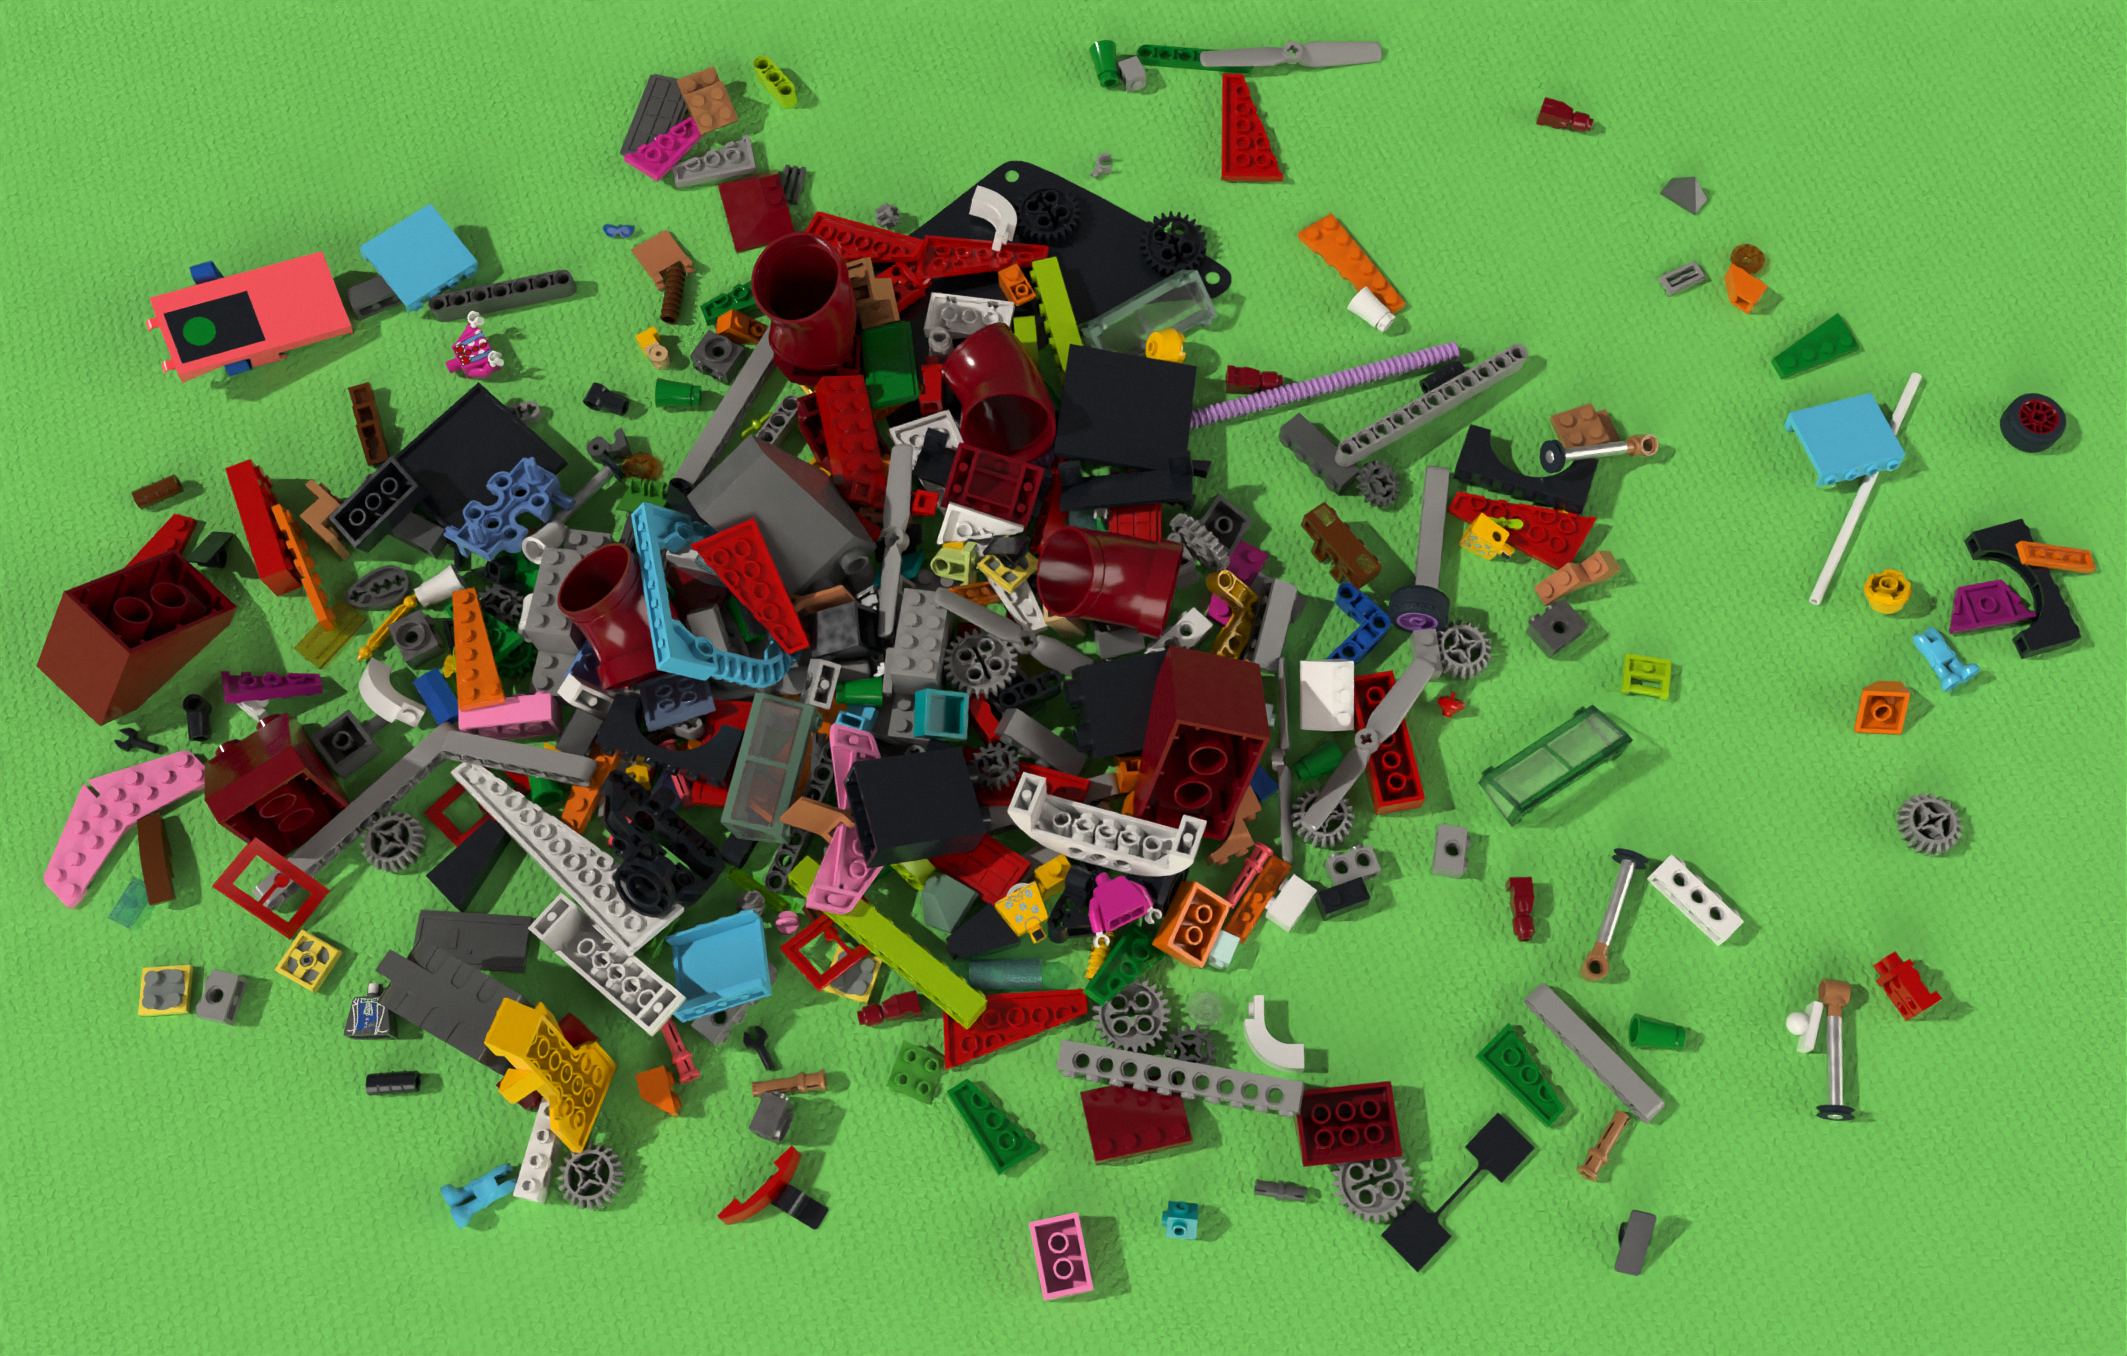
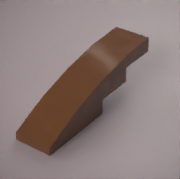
[348,382,389,466]
[137,812,176,906]

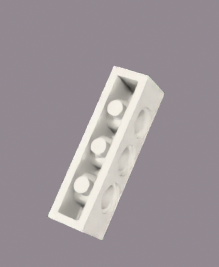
[1144,607,1213,654]
[1647,854,1744,946]
[513,1097,562,1204]

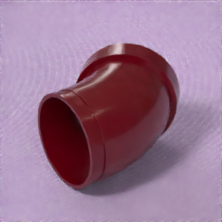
[751,232,857,370]
[941,322,1056,463]
[1037,526,1184,640]
[557,543,681,691]

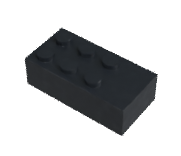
[328,455,431,553]

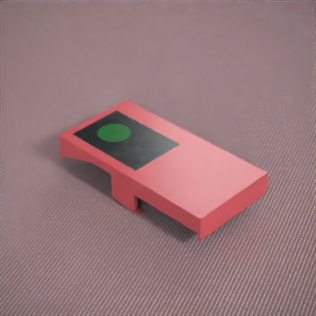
[146,251,353,384]

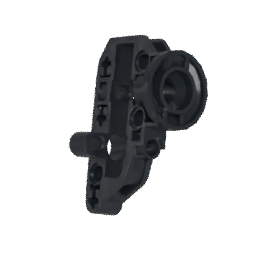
[600,770,726,918]
[1047,861,1190,944]

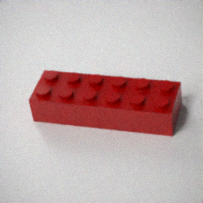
[815,375,887,508]
[225,459,303,596]
[1354,670,1425,815]

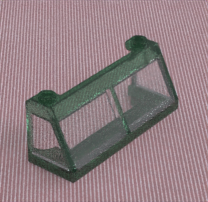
[1479,704,1633,827]

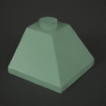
[922,872,978,934]

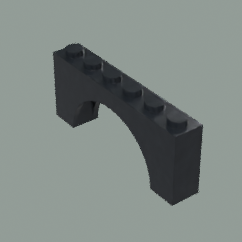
[1453,424,1599,514]
[1964,518,2081,659]
[595,693,745,789]

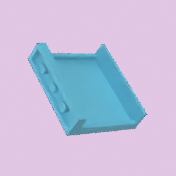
[360,203,478,314]
[1784,393,1906,487]
[665,909,772,1023]

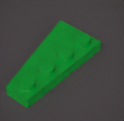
[1771,313,1859,379]
[1083,922,1168,1006]
[1475,1023,1565,1128]

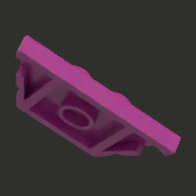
[1949,579,2037,635]

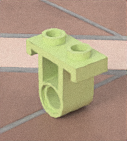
[930,541,979,586]

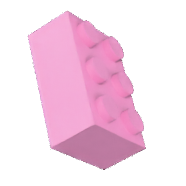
[1029,1212,1094,1302]

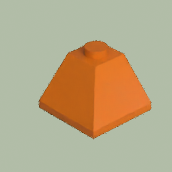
[1854,680,1910,734]

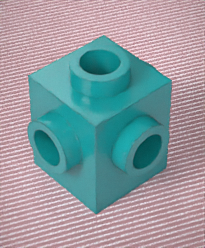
[1161,1201,1198,1240]

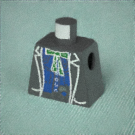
[344,983,398,1040]

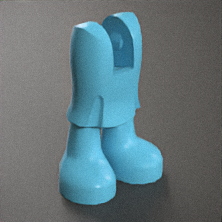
[1912,627,1981,692]
[440,1163,518,1229]

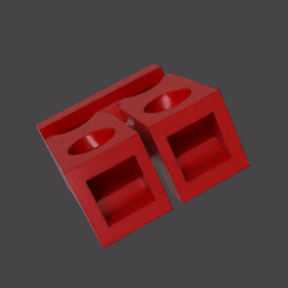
[875,262,932,316]
[919,356,946,418]
[964,691,1006,748]
[1873,951,1942,1021]

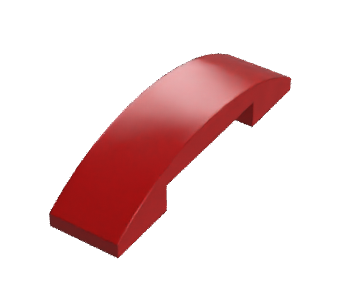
[849,478,940,516]
[717,1146,801,1225]

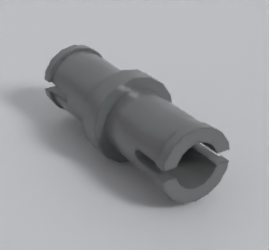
[1254,1179,1306,1203]

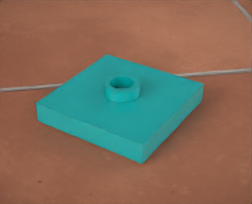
[873,550,926,587]

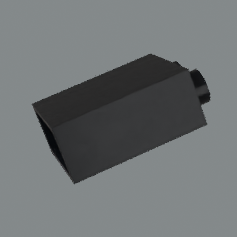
[1063,646,1187,760]
[843,747,991,869]

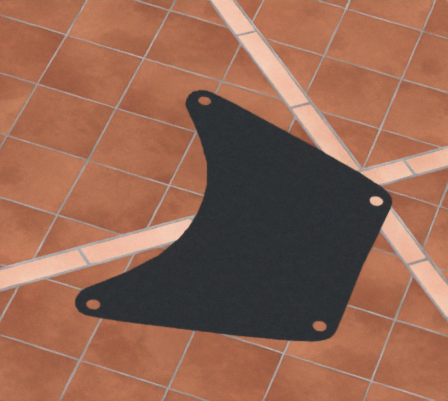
[855,161,1231,491]

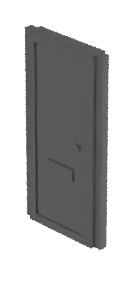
[620,74,688,156]
[413,910,533,973]

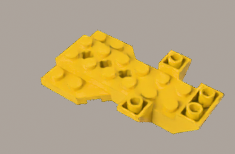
[484,998,617,1153]

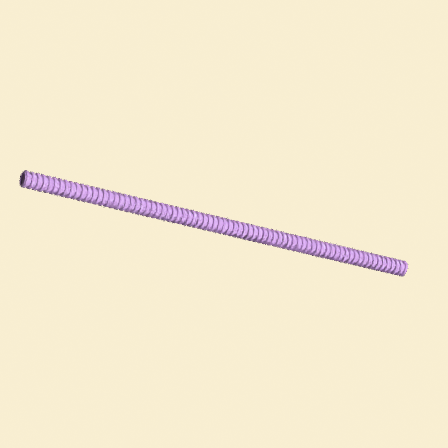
[1030,341,1459,468]

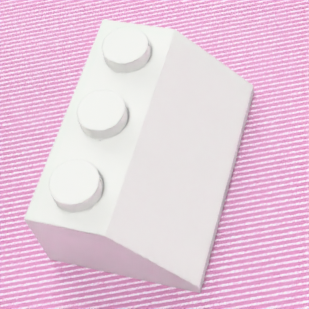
[1300,659,1354,731]

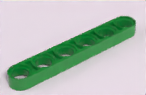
[1137,44,1254,73]

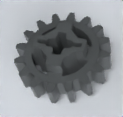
[1356,460,1400,508]
[479,583,524,626]
[970,742,1020,791]
[1164,1025,1217,1078]

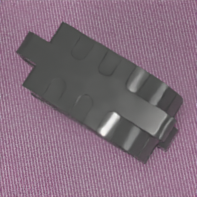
[375,938,535,1077]

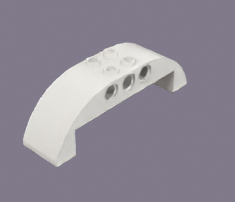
[1008,772,1207,876]
[528,893,686,1037]

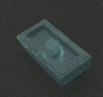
[108,877,148,929]

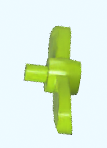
[740,412,773,440]
[1488,517,1523,530]

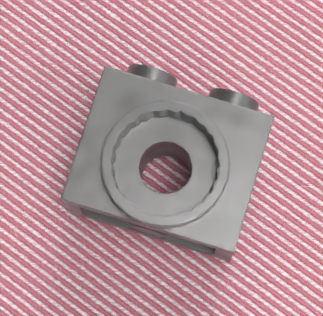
[690,330,747,385]
[1526,599,1588,659]
[388,609,445,670]
[748,1090,794,1144]

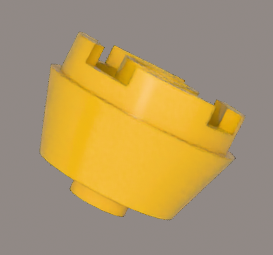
[1146,328,1186,364]
[1864,569,1912,614]

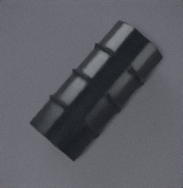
[1419,361,1466,394]
[366,1070,421,1096]

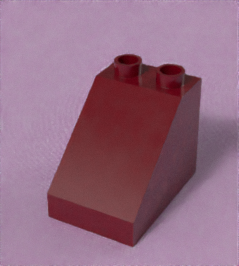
[36,549,237,726]
[1133,645,1270,841]
[205,712,351,857]

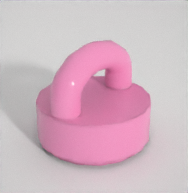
[775,911,800,935]

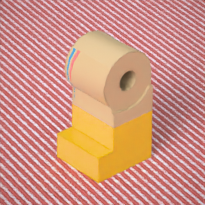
[635,326,671,370]

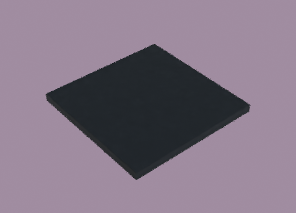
[1053,344,1197,472]
[395,382,568,530]

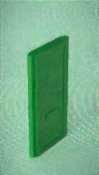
[861,321,919,410]

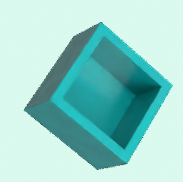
[913,688,969,742]

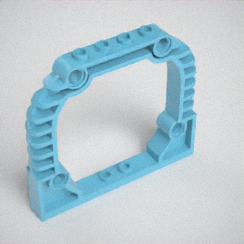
[631,502,802,688]

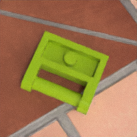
[1620,653,1671,700]

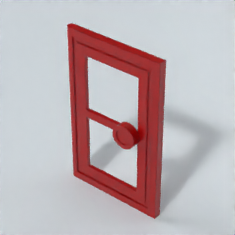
[424,766,531,847]
[212,836,330,940]
[780,895,879,992]

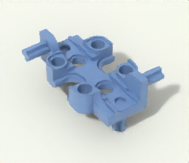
[444,457,576,562]

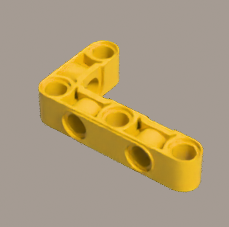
[1206,570,1259,659]

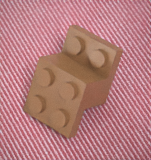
[676,66,738,135]
[846,257,900,329]
[1550,403,1621,448]
[300,479,350,560]

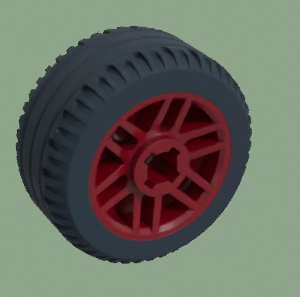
[2000,393,2066,453]

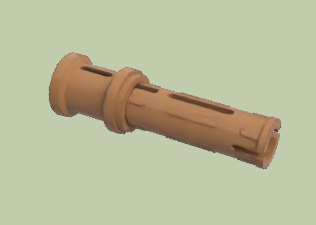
[752,1069,827,1097]
[1577,1110,1631,1182]

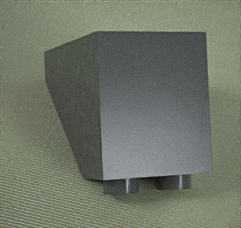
[687,434,878,596]

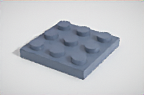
[638,673,716,732]

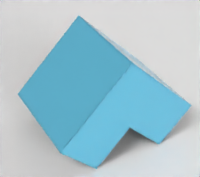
[835,705,880,732]

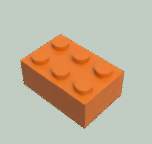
[1152,881,1232,968]

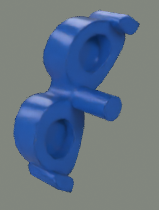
[603,224,635,238]

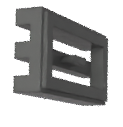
[781,164,807,205]

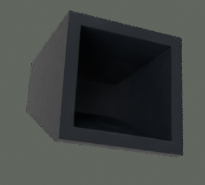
[807,601,883,662]
[945,903,1021,962]

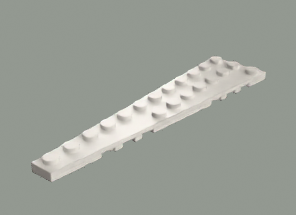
[888,409,1048,634]
[451,762,685,957]

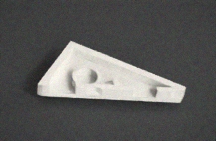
[937,502,1024,544]

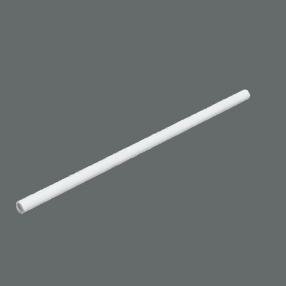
[1809,373,1922,605]

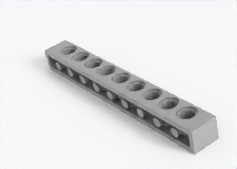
[1056,1040,1304,1118]

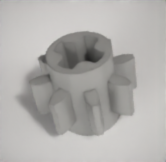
[875,202,900,230]
[736,890,766,916]

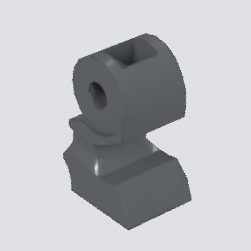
[587,427,632,463]

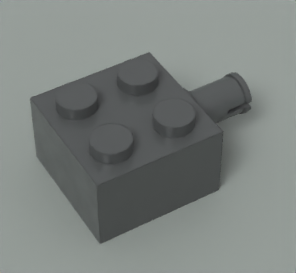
[310,709,390,779]

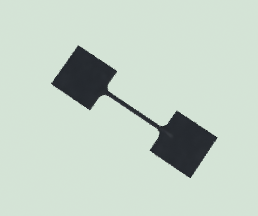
[1381,1112,1534,1273]

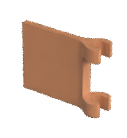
[631,230,695,291]
[789,585,859,627]
[779,796,855,844]

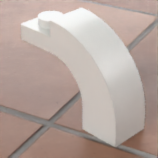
[969,185,1017,252]
[359,658,427,728]
[1243,995,1304,1073]

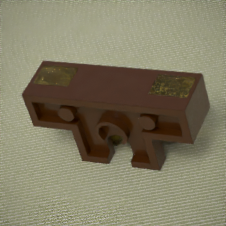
[1301,502,1382,590]

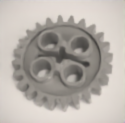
[1169,513,1230,572]
[944,629,1018,699]
[1092,978,1170,1053]
[1331,1157,1413,1224]

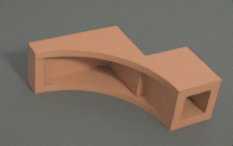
[1534,551,1621,606]
[1204,785,1262,867]

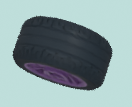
[1388,585,1450,633]

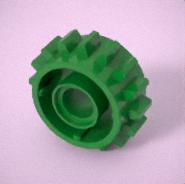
[497,629,538,678]

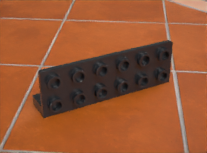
[912,427,1054,519]
[1058,450,1194,512]

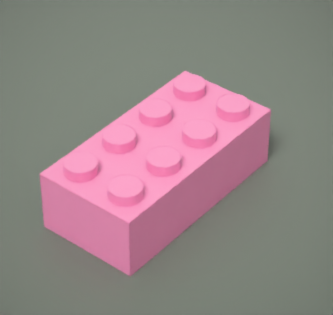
[459,691,562,740]

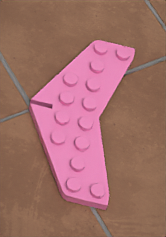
[806,723,884,915]
[44,750,205,909]

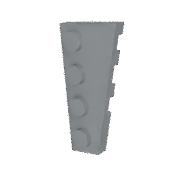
[672,134,757,188]

